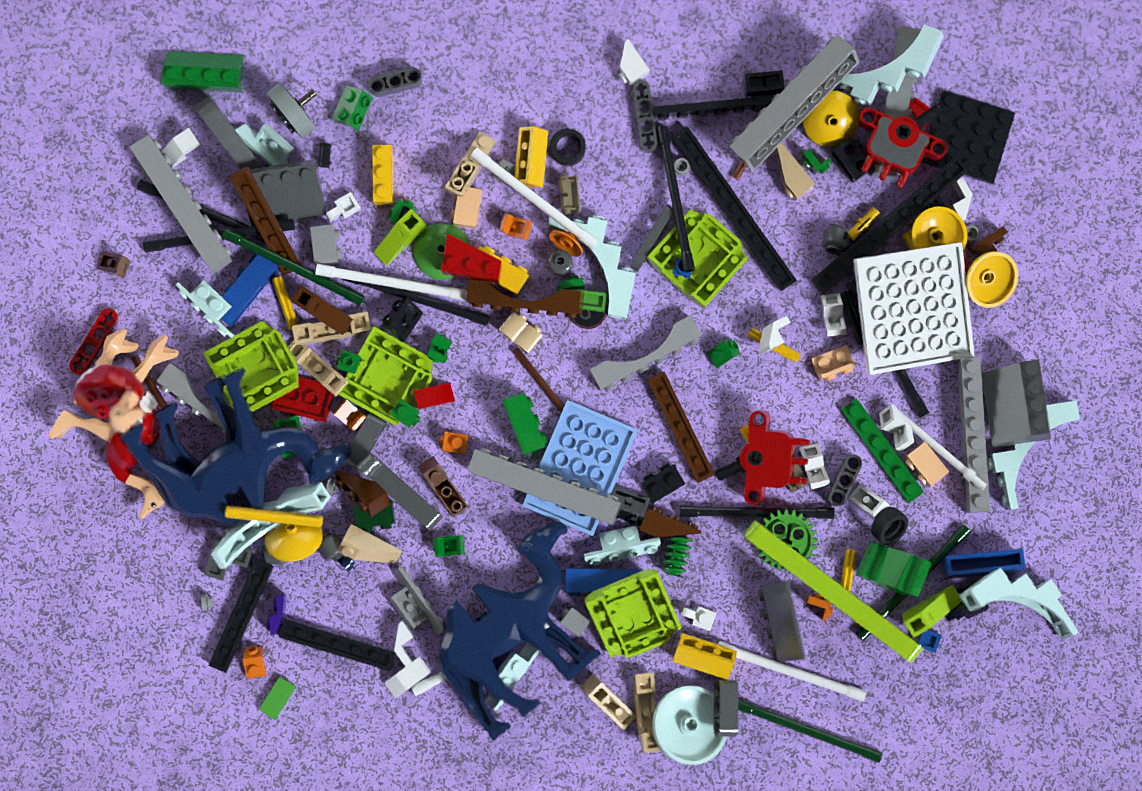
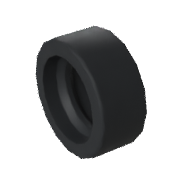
[550,128,586,166]
[871,507,909,545]

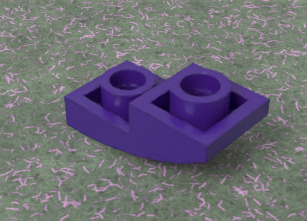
[266,595,286,635]

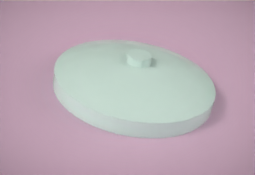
[652,686,727,765]

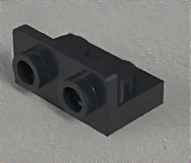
[380,298,423,342]
[641,463,686,504]
[611,486,650,526]
[944,601,990,622]

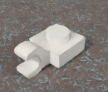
[326,192,361,222]
[681,606,716,631]

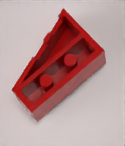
[441,233,502,283]

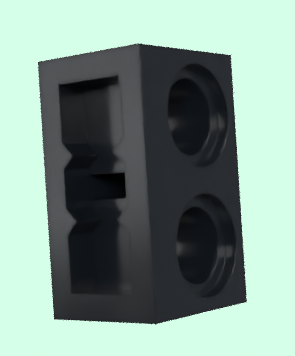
[743,70,785,98]
[831,137,874,183]

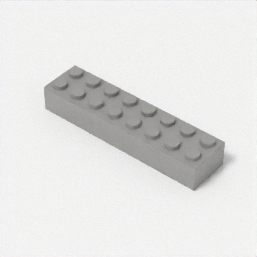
[729,34,860,172]

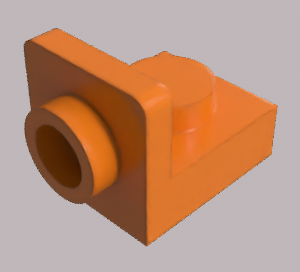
[439,431,469,454]

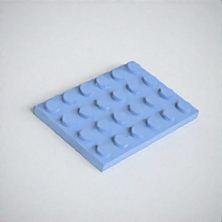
[522,400,638,536]

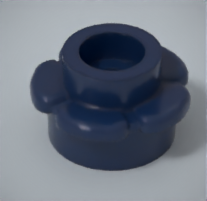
[338,556,355,572]

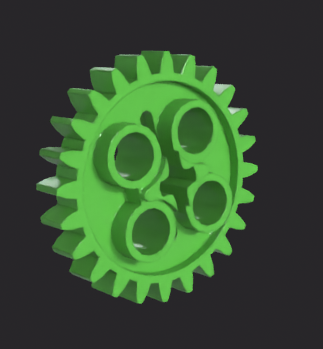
[756,508,818,571]

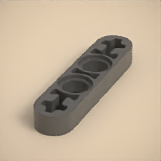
[633,80,657,154]
[630,204,673,272]

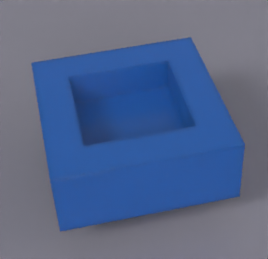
[917,630,942,653]

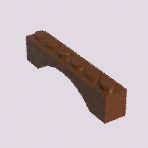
[466,279,585,318]

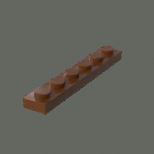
[230,167,301,275]
[647,371,715,483]

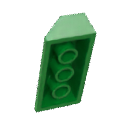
[162,51,244,93]

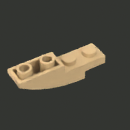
[444,132,496,198]

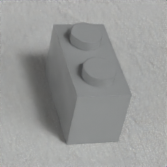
[310,224,342,266]

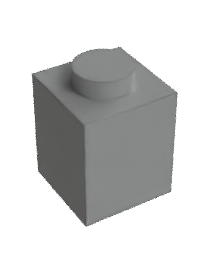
[560,607,590,637]

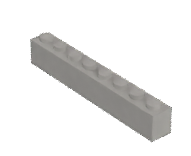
[872,26,921,180]
[129,135,232,274]
[957,357,990,513]
[467,448,621,525]

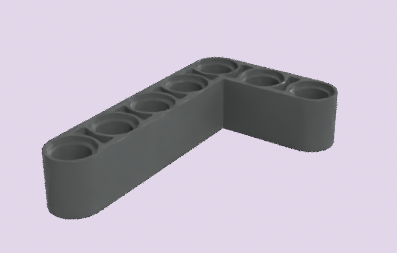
[193,94,262,169]
[357,452,443,531]

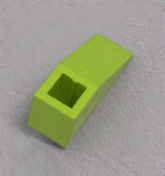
[373,209,428,266]
[902,585,963,637]

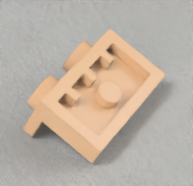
[811,345,857,382]

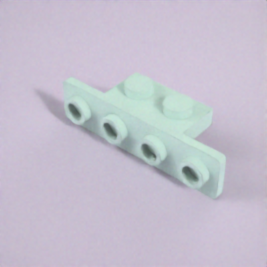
[235,123,294,166]
[175,280,234,338]
[584,525,661,567]
[485,643,539,711]

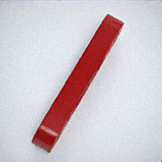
[69,308,119,375]

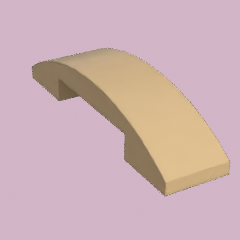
[292,311,371,345]
[288,340,348,396]
[634,673,661,753]

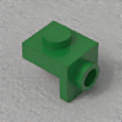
[801,149,832,175]
[388,199,417,225]
[557,275,584,292]
[427,333,452,364]
[706,338,741,368]
[336,350,361,374]
[390,399,421,428]
[433,535,465,557]

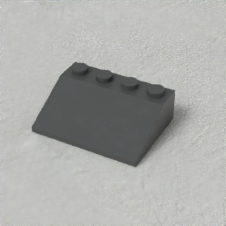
[246,159,327,226]
[982,359,1051,447]
[758,580,806,662]

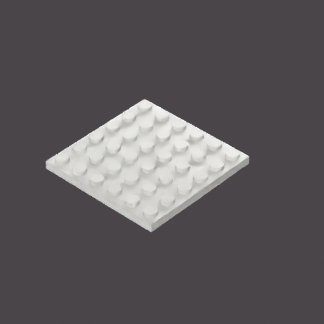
[853,242,975,375]

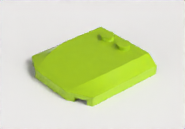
[647,209,748,308]
[203,321,299,412]
[338,326,433,426]
[584,569,682,657]

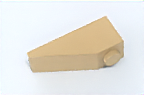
[775,143,815,201]
[337,524,402,564]
[580,673,636,730]

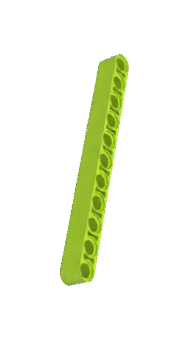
[743,520,923,663]

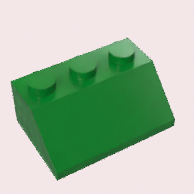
[503,393,548,456]

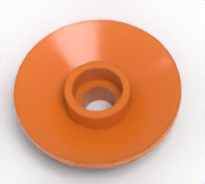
[549,230,583,257]

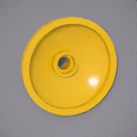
[803,90,860,147]
[911,207,967,250]
[965,251,1018,308]
[264,524,323,562]

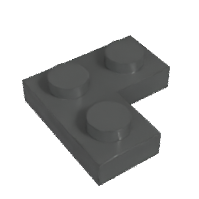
[204,538,254,581]

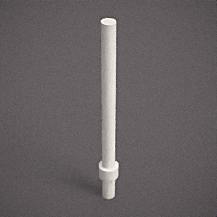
[899,410,987,490]

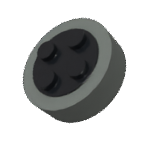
[266,83,317,139]

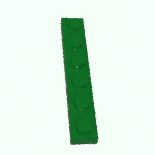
[841,398,924,503]

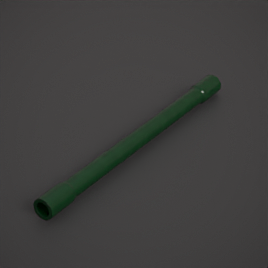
[221,227,365,306]
[855,524,971,642]
[738,698,883,763]

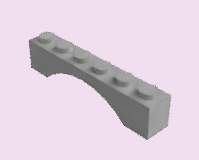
[590,315,702,392]
[157,363,261,436]

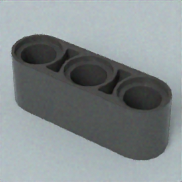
[368,67,423,97]
[345,413,387,470]
[827,454,862,507]
[713,679,738,737]

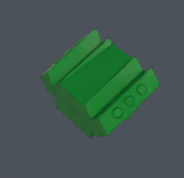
[856,541,932,597]

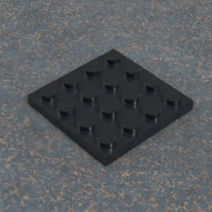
[921,90,1016,185]

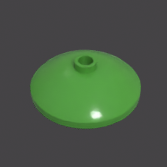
[414,223,470,280]

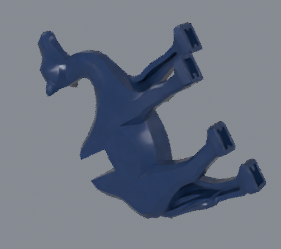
[120,367,351,525]
[439,521,601,741]

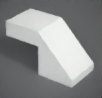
[161,128,200,169]
[949,178,972,221]
[821,293,847,337]
[758,316,790,355]
[879,404,914,452]
[799,443,830,489]
[394,621,415,667]
[384,657,431,699]

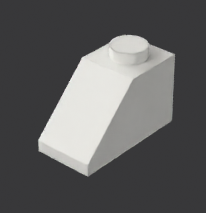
[619,39,650,86]
[848,484,890,520]

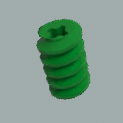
[661,536,693,578]

